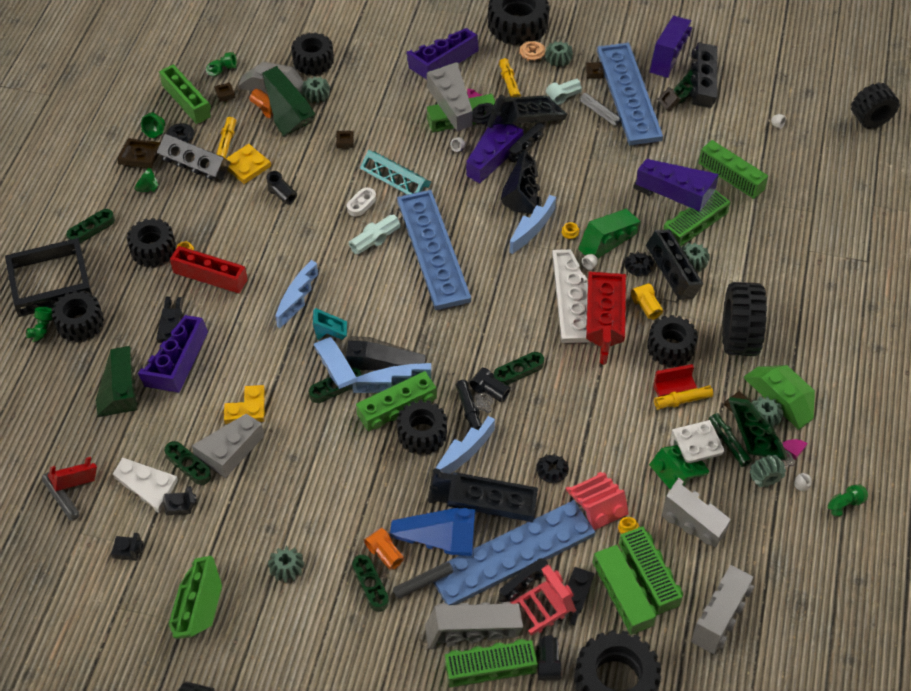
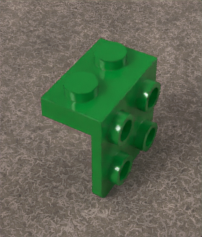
[649,445,709,489]

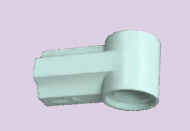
[546,79,582,105]

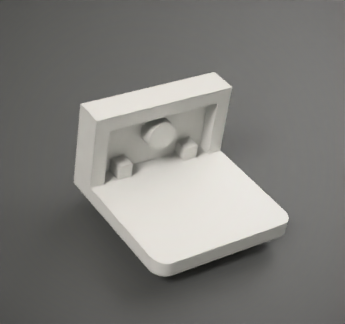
[670,420,724,463]

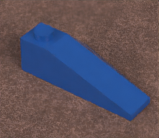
[390,508,475,556]

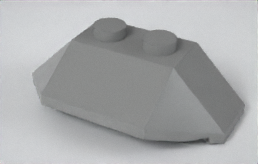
[238,62,303,96]

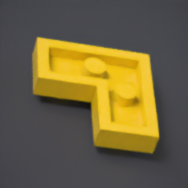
[224,385,265,424]

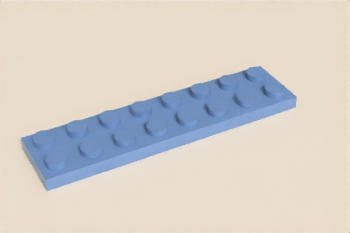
[597,43,663,145]
[397,190,471,311]
[433,500,595,605]

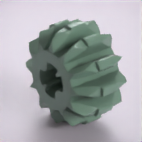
[545,41,573,68]
[301,76,330,104]
[682,242,710,272]
[752,396,783,428]
[749,455,786,487]
[268,545,305,583]

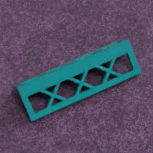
[360,149,432,195]

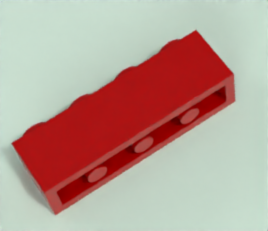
[170,246,248,294]

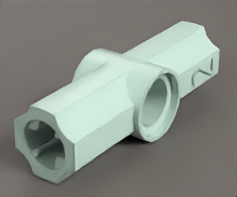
[349,214,401,254]

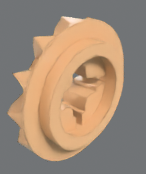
[520,41,546,62]

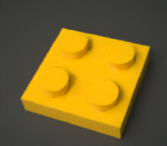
[225,143,271,184]

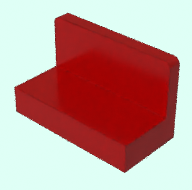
[653,364,697,397]

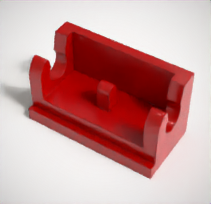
[48,457,97,492]

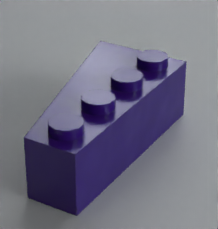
[649,15,693,78]
[406,28,479,80]
[466,124,523,184]
[636,159,719,211]
[138,315,208,393]

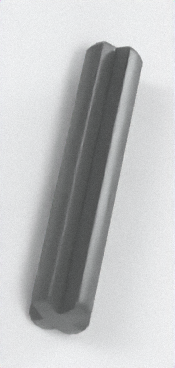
[580,93,621,126]
[42,472,79,521]
[393,562,454,598]

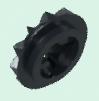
[472,103,495,125]
[167,123,195,143]
[624,251,654,276]
[536,453,569,483]

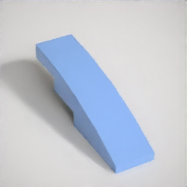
[509,195,556,254]
[275,260,318,328]
[313,337,357,389]
[352,363,431,393]
[436,416,495,474]

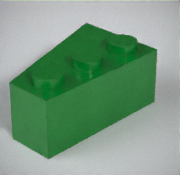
[578,209,641,259]

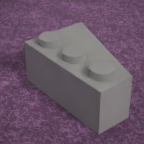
[191,414,264,478]
[662,478,731,548]

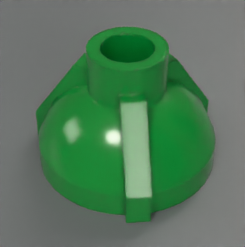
[141,112,165,138]
[134,168,159,193]

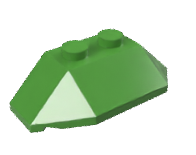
[744,365,815,430]
[169,555,222,639]

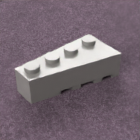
[427,62,472,131]
[691,565,755,654]
[425,602,523,649]

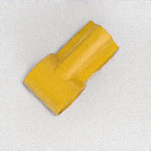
[631,283,663,320]

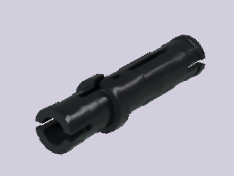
[455,380,482,431]

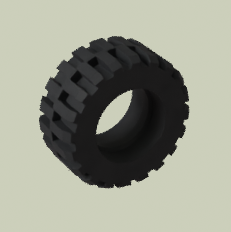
[488,0,550,45]
[722,282,767,356]
[574,630,662,691]

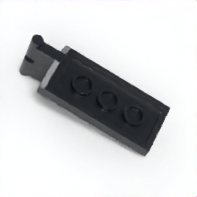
[487,95,567,128]
[427,468,538,522]

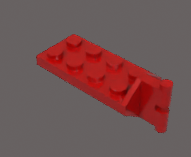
[586,271,626,365]

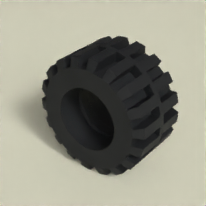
[291,32,334,75]
[851,82,900,129]
[127,218,176,267]
[51,291,104,342]
[647,315,698,367]
[397,400,447,455]

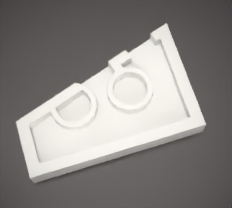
[113,458,178,513]

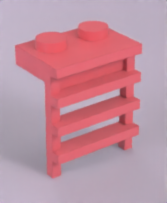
[566,472,629,530]
[510,565,576,635]

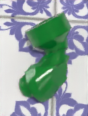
[206,52,237,77]
[26,307,53,342]
[827,484,868,517]

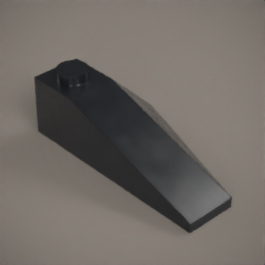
[500,150,542,214]
[346,336,426,371]

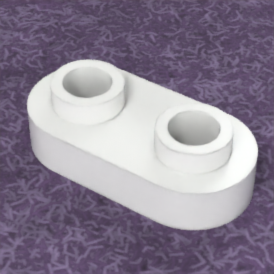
[347,188,376,217]

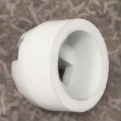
[771,114,786,129]
[450,137,466,152]
[581,254,598,270]
[794,473,812,491]

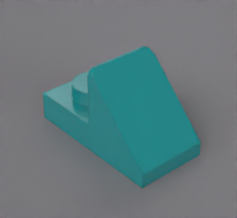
[313,308,347,340]

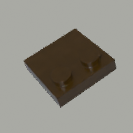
[117,138,161,169]

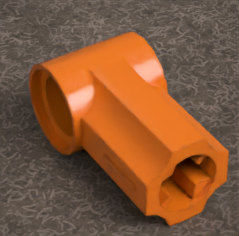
[249,88,273,118]
[364,528,404,570]

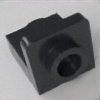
[163,486,197,516]
[111,533,144,561]

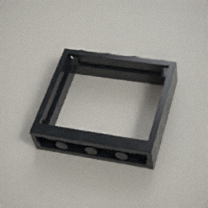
[5,238,93,317]

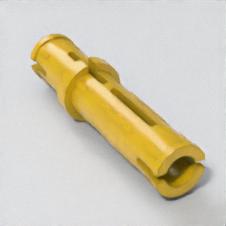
[498,58,521,97]
[216,117,236,158]
[654,385,713,410]

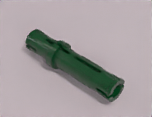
[708,413,752,467]

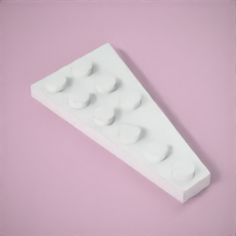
[552,249,590,343]

